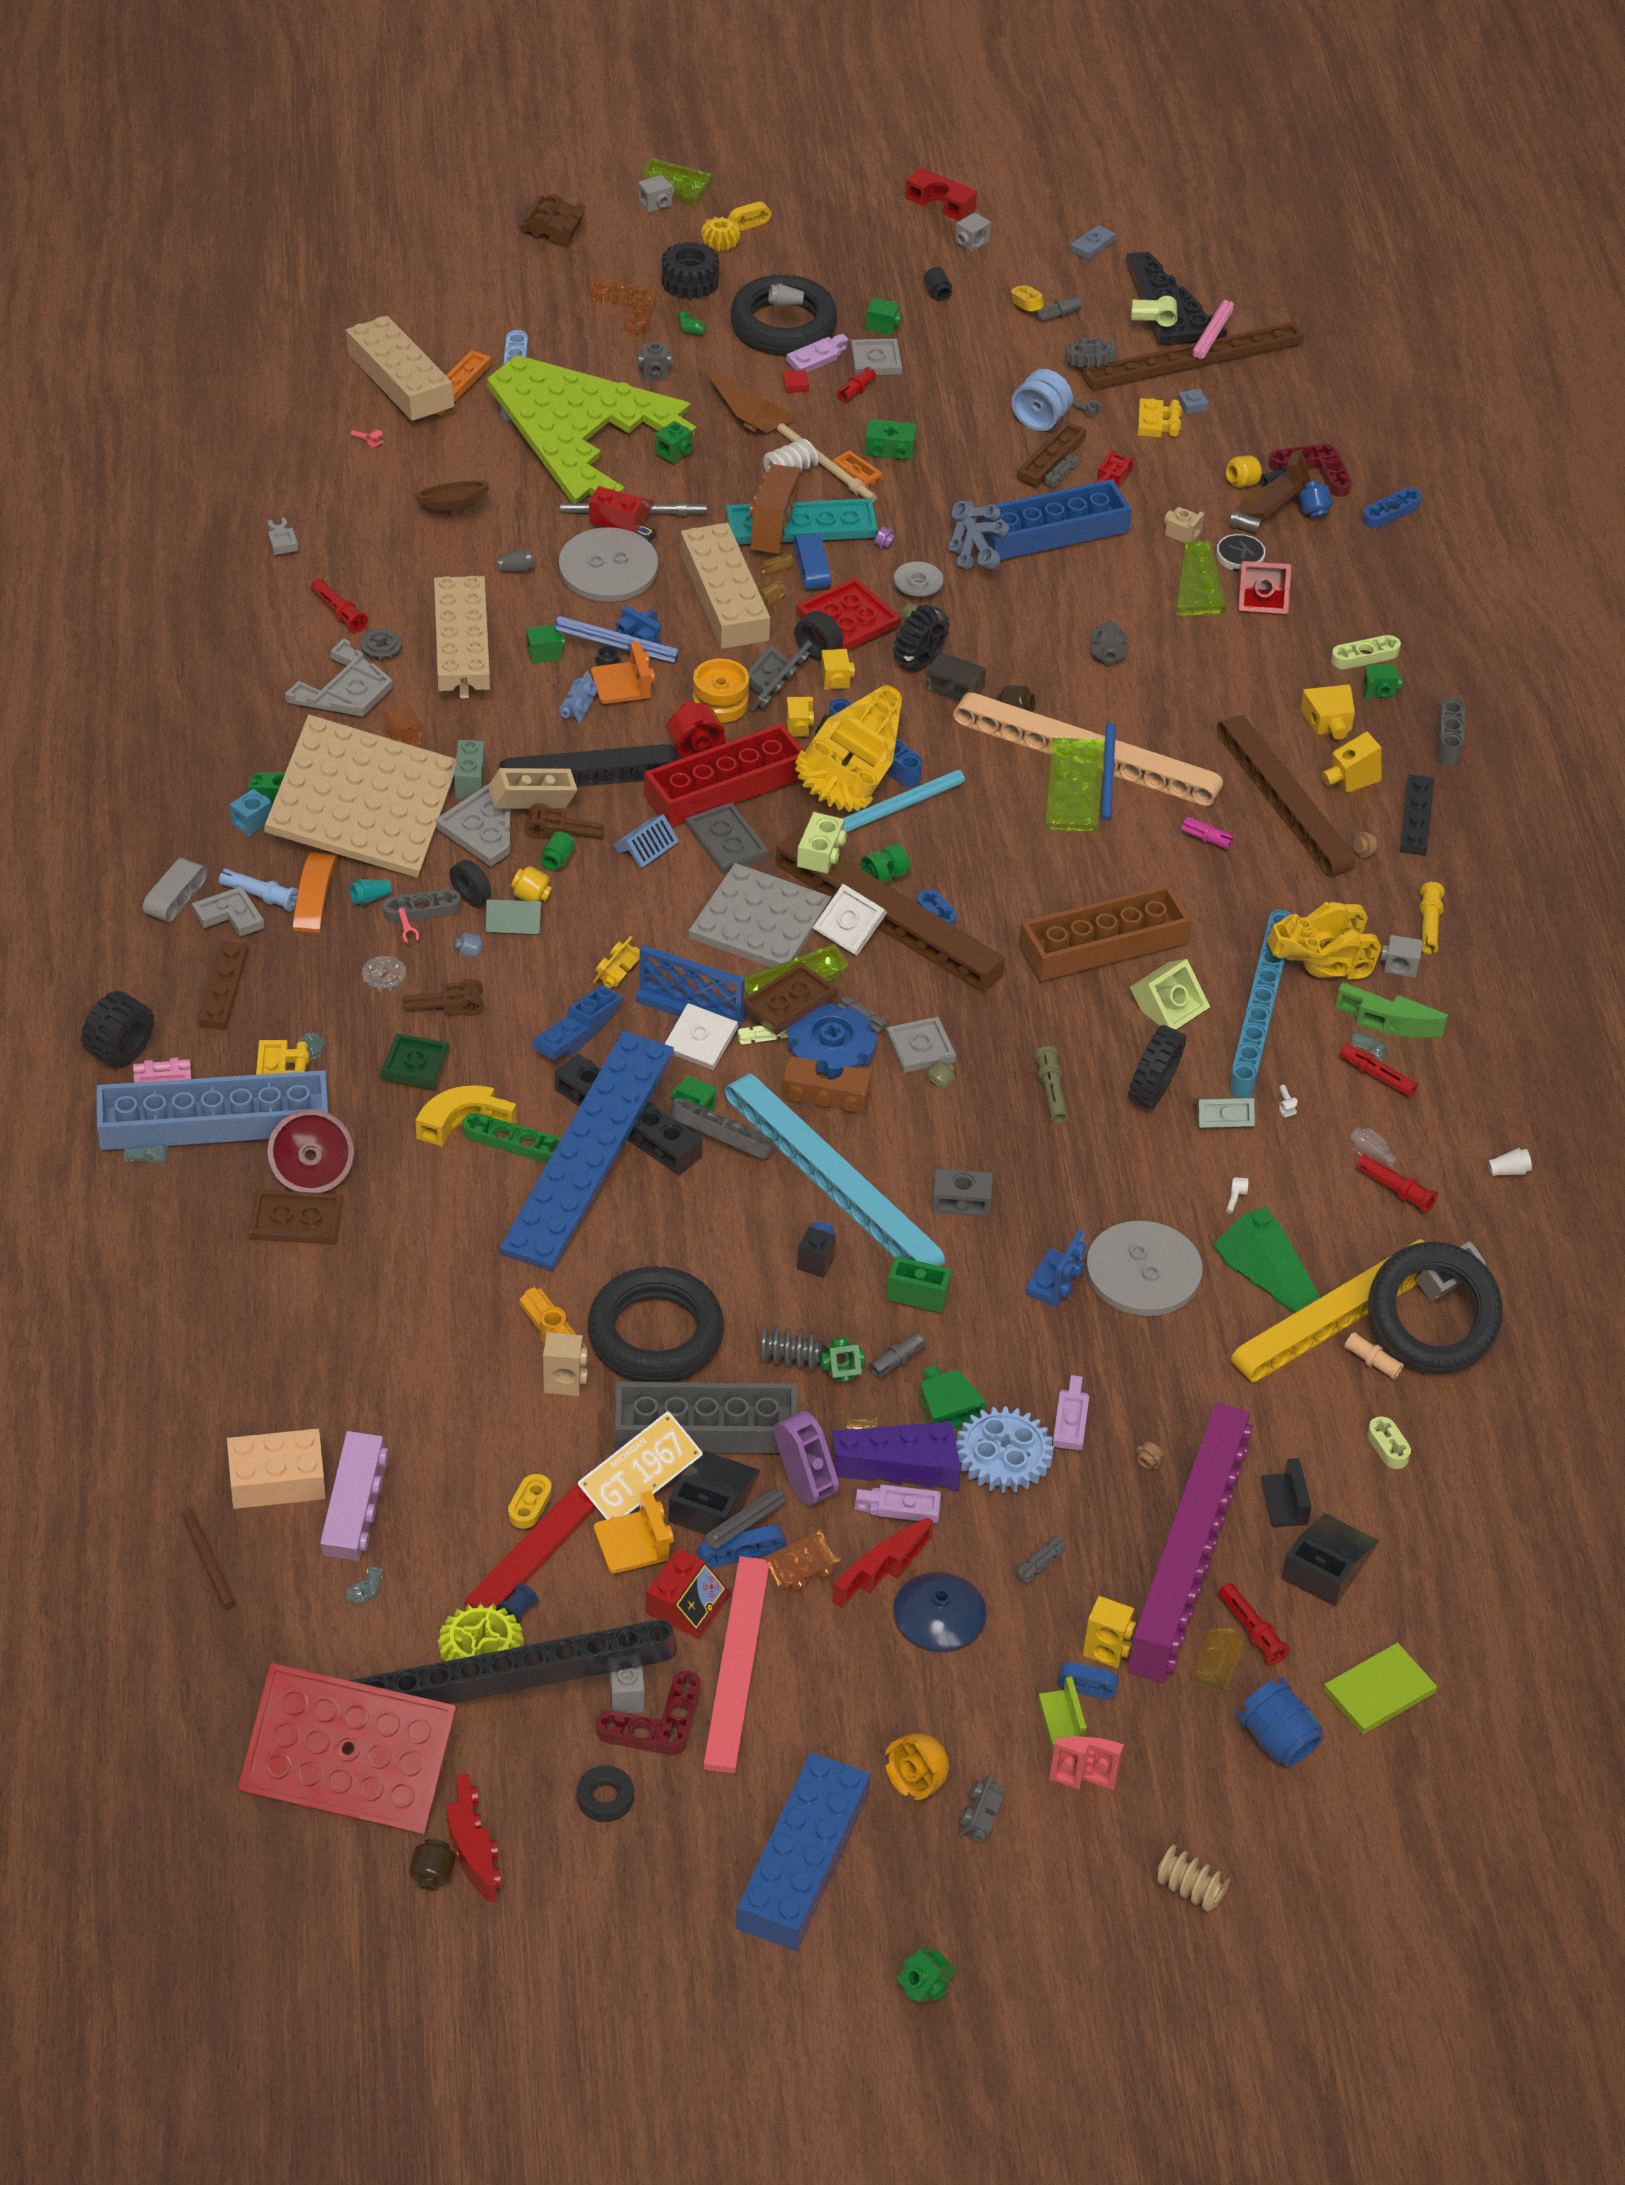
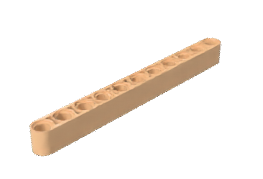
[953,692,1223,806]

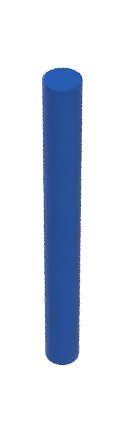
[1101,723,1116,820]

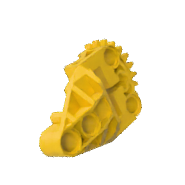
[795,685,902,812]

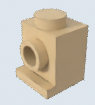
[1164,507,1205,545]

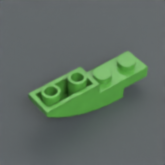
[1335,982,1448,1038]

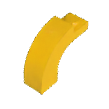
[416,1085,517,1147]

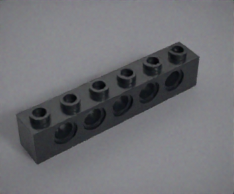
[555,1053,702,1176]

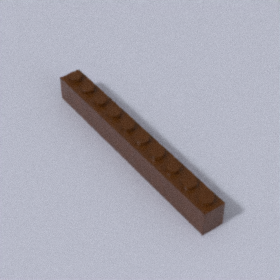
[775,830,1005,994]

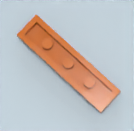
[434,350,492,416]

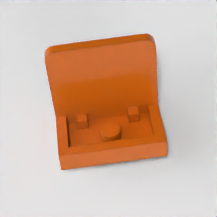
[591,642,655,704]

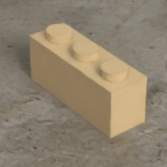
[488,768,577,809]

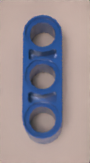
[794,534,831,590]

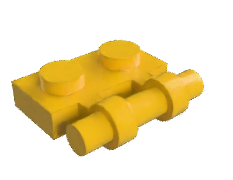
[1138,398,1182,437]
[256,1040,310,1075]

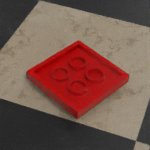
[796,577,901,651]

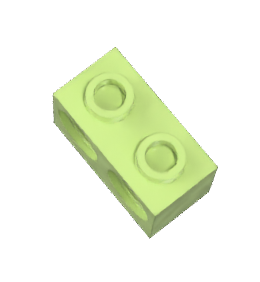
[797,812,847,874]

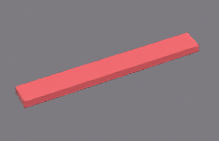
[704,1556,770,1774]

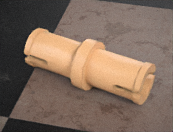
[1344,1332,1404,1380]

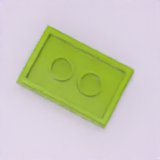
[1323,1642,1437,1735]

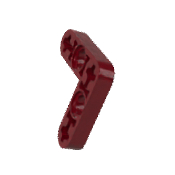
[1268,444,1352,497]
[596,1670,701,1755]

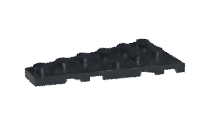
[1126,252,1227,344]

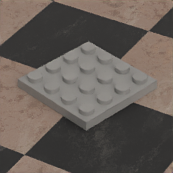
[689,863,832,973]

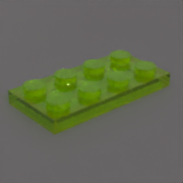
[1046,737,1105,832]

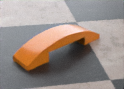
[293,852,338,933]

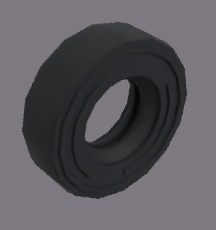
[449,860,491,907]
[577,1766,634,1822]

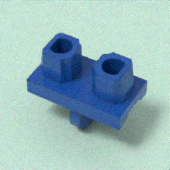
[616,605,662,644]

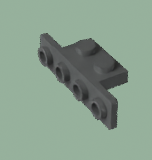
[747,640,812,712]

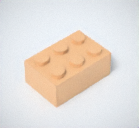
[227,1429,326,1509]

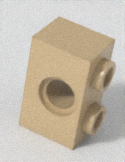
[543,1332,588,1396]

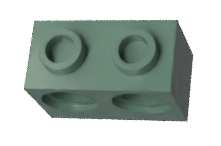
[454,740,485,799]

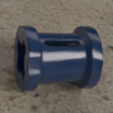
[497,1583,539,1624]

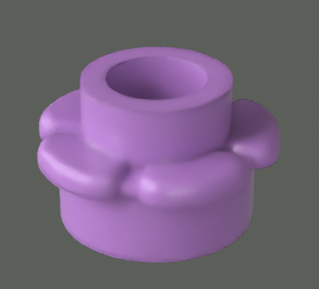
[874,526,895,550]

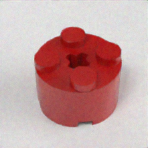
[665,701,726,758]

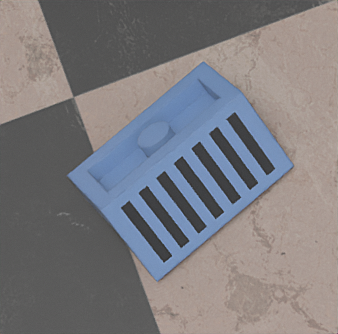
[613,814,679,868]

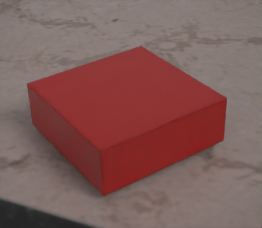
[782,370,809,393]

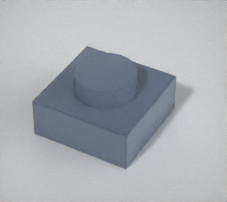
[1178,389,1209,414]

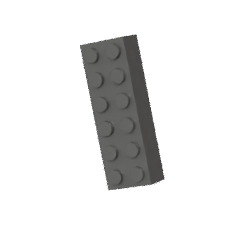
[615,1382,797,1453]

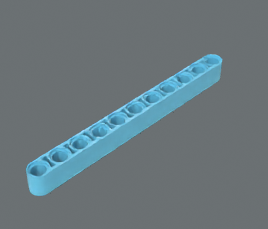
[724,1073,945,1266]

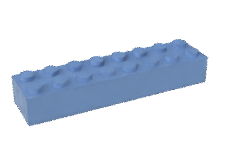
[97,1070,328,1150]

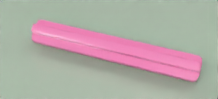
[1193,300,1234,359]

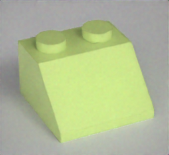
[1130,959,1210,1029]

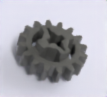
[1066,337,1117,368]

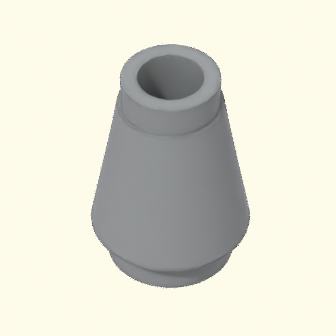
[768,283,804,306]

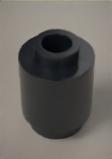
[923,267,952,301]

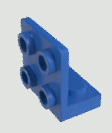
[1025,1230,1087,1307]

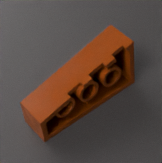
[749,464,801,554]

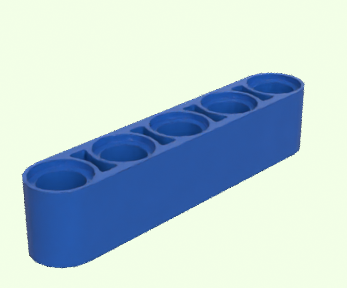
[829,698,922,787]

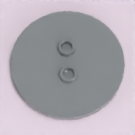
[559,528,658,602]
[1086,1221,1202,1316]

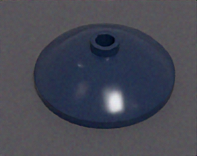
[893,1572,987,1653]

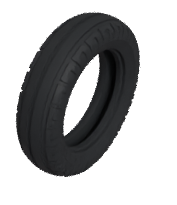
[730,274,837,356]
[1368,1242,1503,1374]
[588,1266,724,1382]

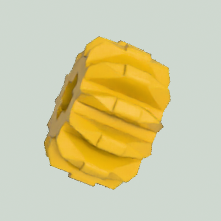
[701,216,740,252]

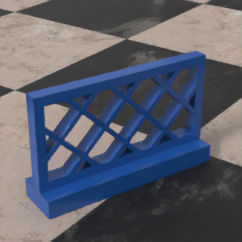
[635,945,747,1036]

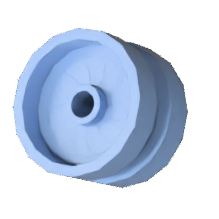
[1011,369,1073,431]

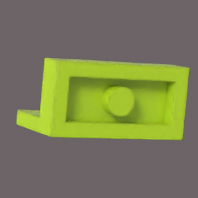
[1038,1676,1086,1753]

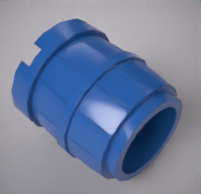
[1235,1676,1324,1768]

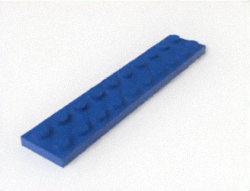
[500,1031,675,1272]

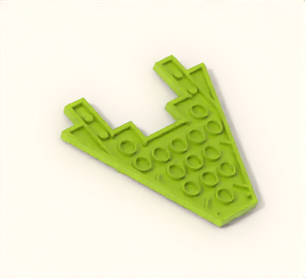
[486,355,696,503]

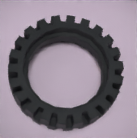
[1128,1025,1187,1109]

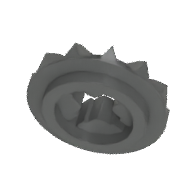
[361,629,402,661]

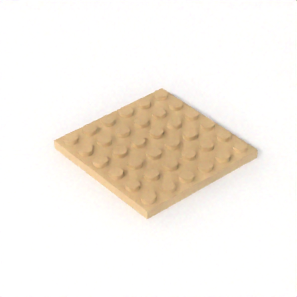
[264,714,456,878]

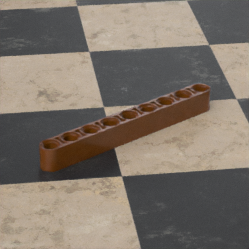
[1217,715,1355,876]

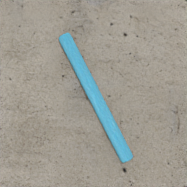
[842,770,965,832]

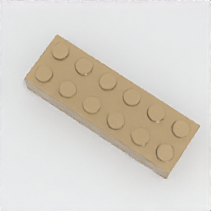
[345,316,454,421]
[680,523,770,649]

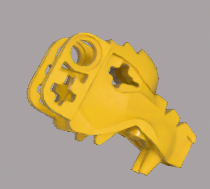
[1267,902,1381,979]

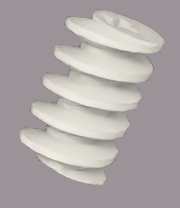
[763,439,818,472]

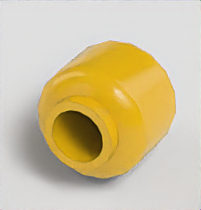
[1226,455,1262,488]
[510,866,552,902]

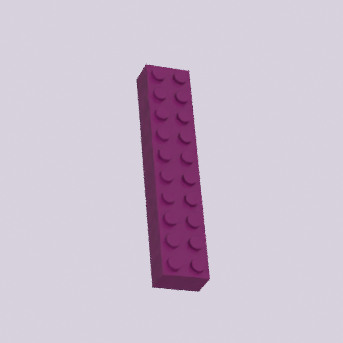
[1128,1402,1253,1683]

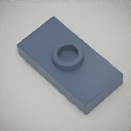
[1070,225,1116,260]

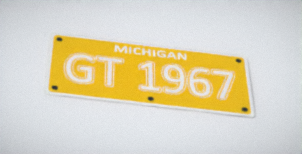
[578,1412,702,1520]

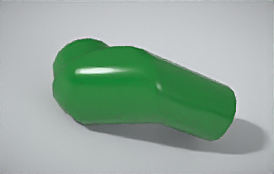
[678,311,706,335]

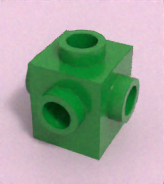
[655,421,693,463]
[820,1337,864,1381]
[896,1948,957,2002]

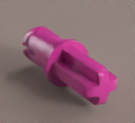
[1181,817,1234,851]

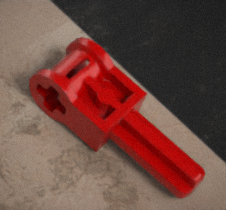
[1097,450,1134,487]

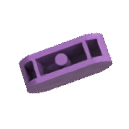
[773,1411,839,1506]

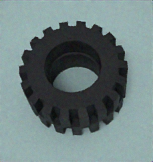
[661,242,719,299]
[81,990,154,1068]

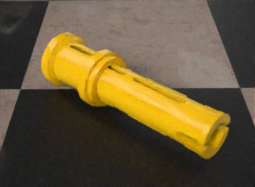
[1419,882,1444,954]

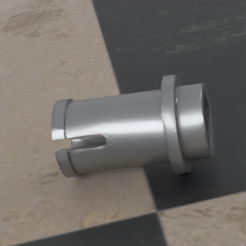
[1229,510,1261,534]

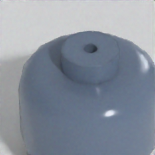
[454,932,483,956]

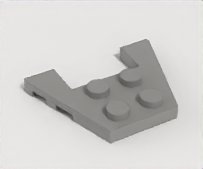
[285,638,393,717]

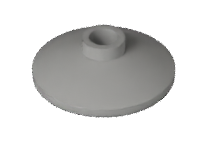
[894,562,943,596]

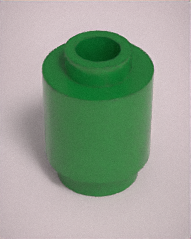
[541,832,576,871]

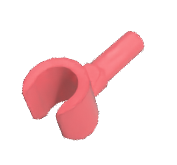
[351,429,384,448]
[398,908,419,944]

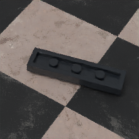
[1400,774,1435,856]

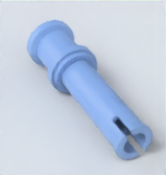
[219,868,298,912]

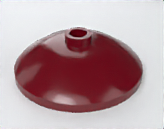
[267,1109,354,1193]

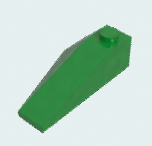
[1213,1206,1321,1314]

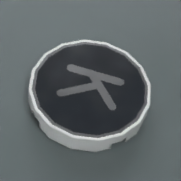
[1216,534,1265,571]

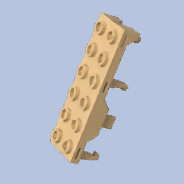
[434,576,490,699]

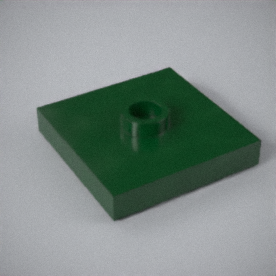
[380,1033,450,1090]

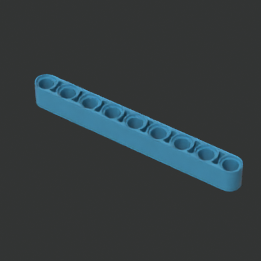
[1229,910,1292,1097]

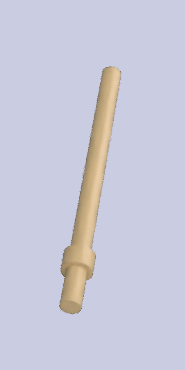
[777,423,877,503]

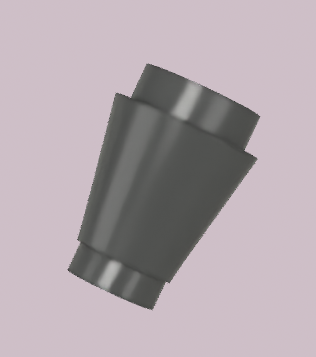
[497,547,535,572]

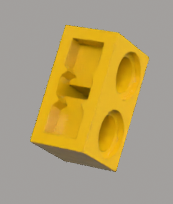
[1083,1596,1137,1668]

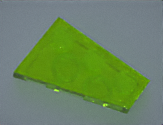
[642,158,713,206]

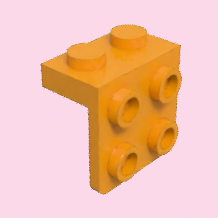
[594,1490,674,1574]

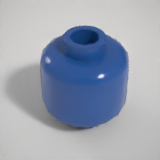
[1298,481,1333,518]

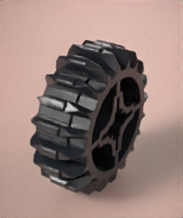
[892,604,950,672]

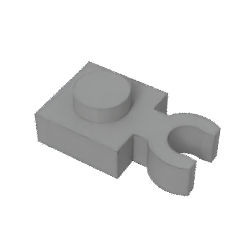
[268,518,298,555]

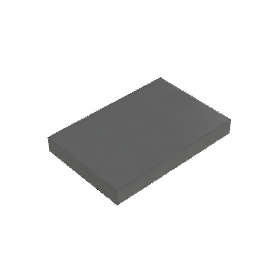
[685,802,769,875]

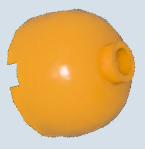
[885,1733,950,1800]

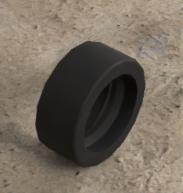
[794,611,843,661]

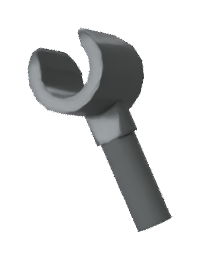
[1071,400,1101,419]

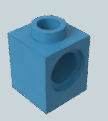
[230,789,272,836]

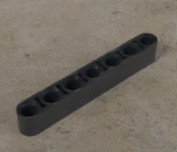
[499,744,679,787]

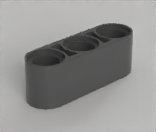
[1437,698,1465,766]

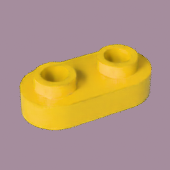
[508,1474,552,1529]

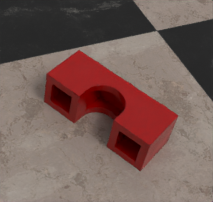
[905,167,977,221]

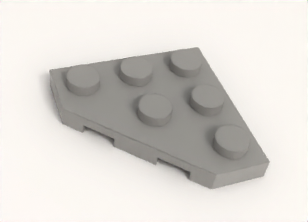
[435,782,510,867]

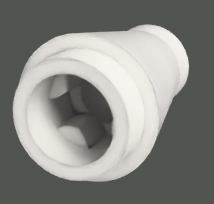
[1488,1148,1532,1177]

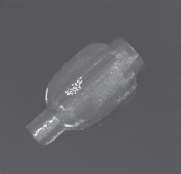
[1348,1126,1398,1167]

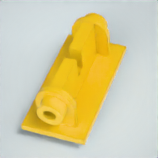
[593,936,640,988]

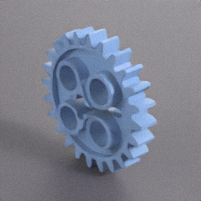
[956,1406,1054,1493]

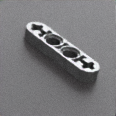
[669,1098,775,1158]

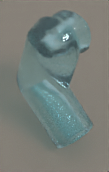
[1351,1032,1387,1061]
[124,1143,169,1164]
[345,1566,383,1604]

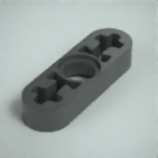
[383,889,461,923]

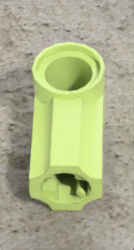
[1131,296,1177,327]

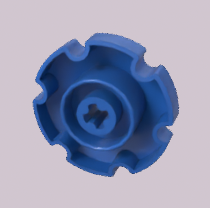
[787,1004,876,1078]

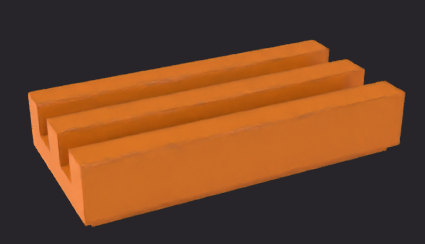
[832,450,883,489]

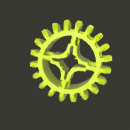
[438,1602,524,1662]

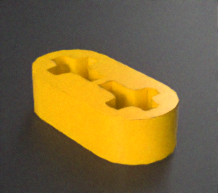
[729,201,771,231]
[1011,285,1044,311]

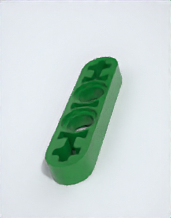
[462,1113,561,1164]

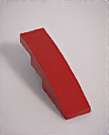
[832,1518,933,1608]

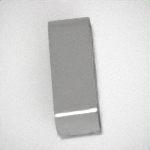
[143,857,208,923]

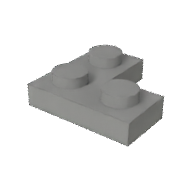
[192,886,264,937]

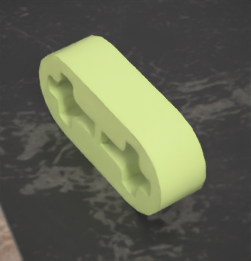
[1367,1416,1411,1469]

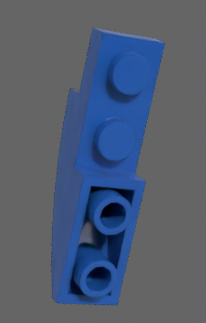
[532,985,623,1060]

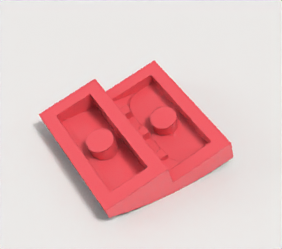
[1049,1737,1124,1790]

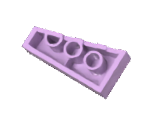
[320,1431,389,1561]

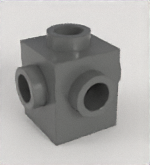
[638,342,672,380]
[1091,620,1128,666]

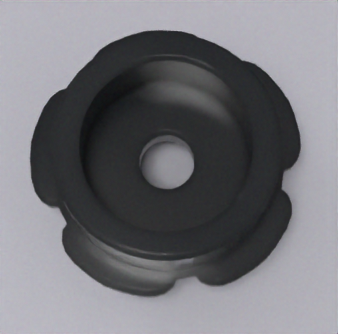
[595,646,620,666]

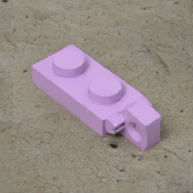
[786,334,849,373]
[1052,1375,1089,1451]
[855,1484,941,1523]

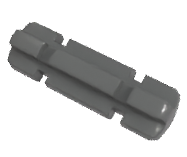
[1044,454,1078,488]
[838,997,887,1034]
[1016,1536,1065,1583]

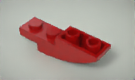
[446,1774,501,1903]

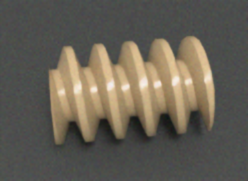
[1157,1844,1230,1912]

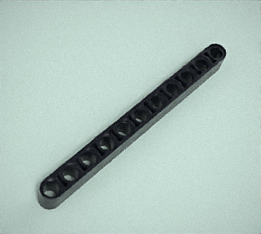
[348,1620,678,1704]

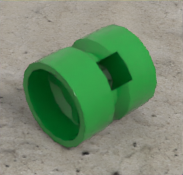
[861,843,911,884]

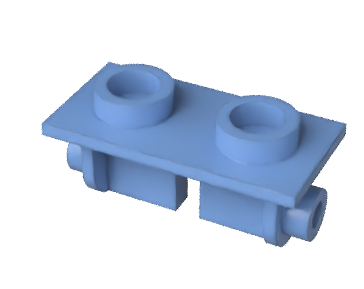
[559,671,597,723]

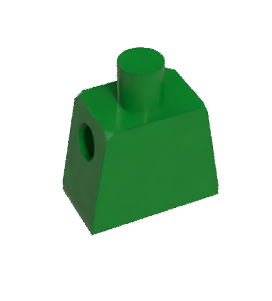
[919,1365,986,1430]

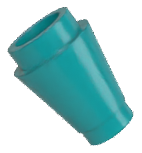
[349,879,391,906]

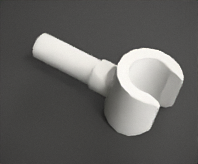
[1279,1085,1297,1118]
[1226,1177,1248,1214]

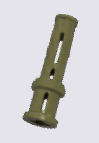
[1034,1046,1068,1124]

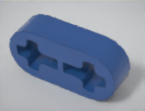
[917,890,956,926]
[1057,1662,1119,1699]

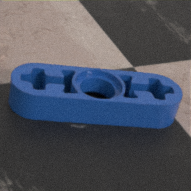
[1362,488,1422,528]
[697,1525,787,1569]

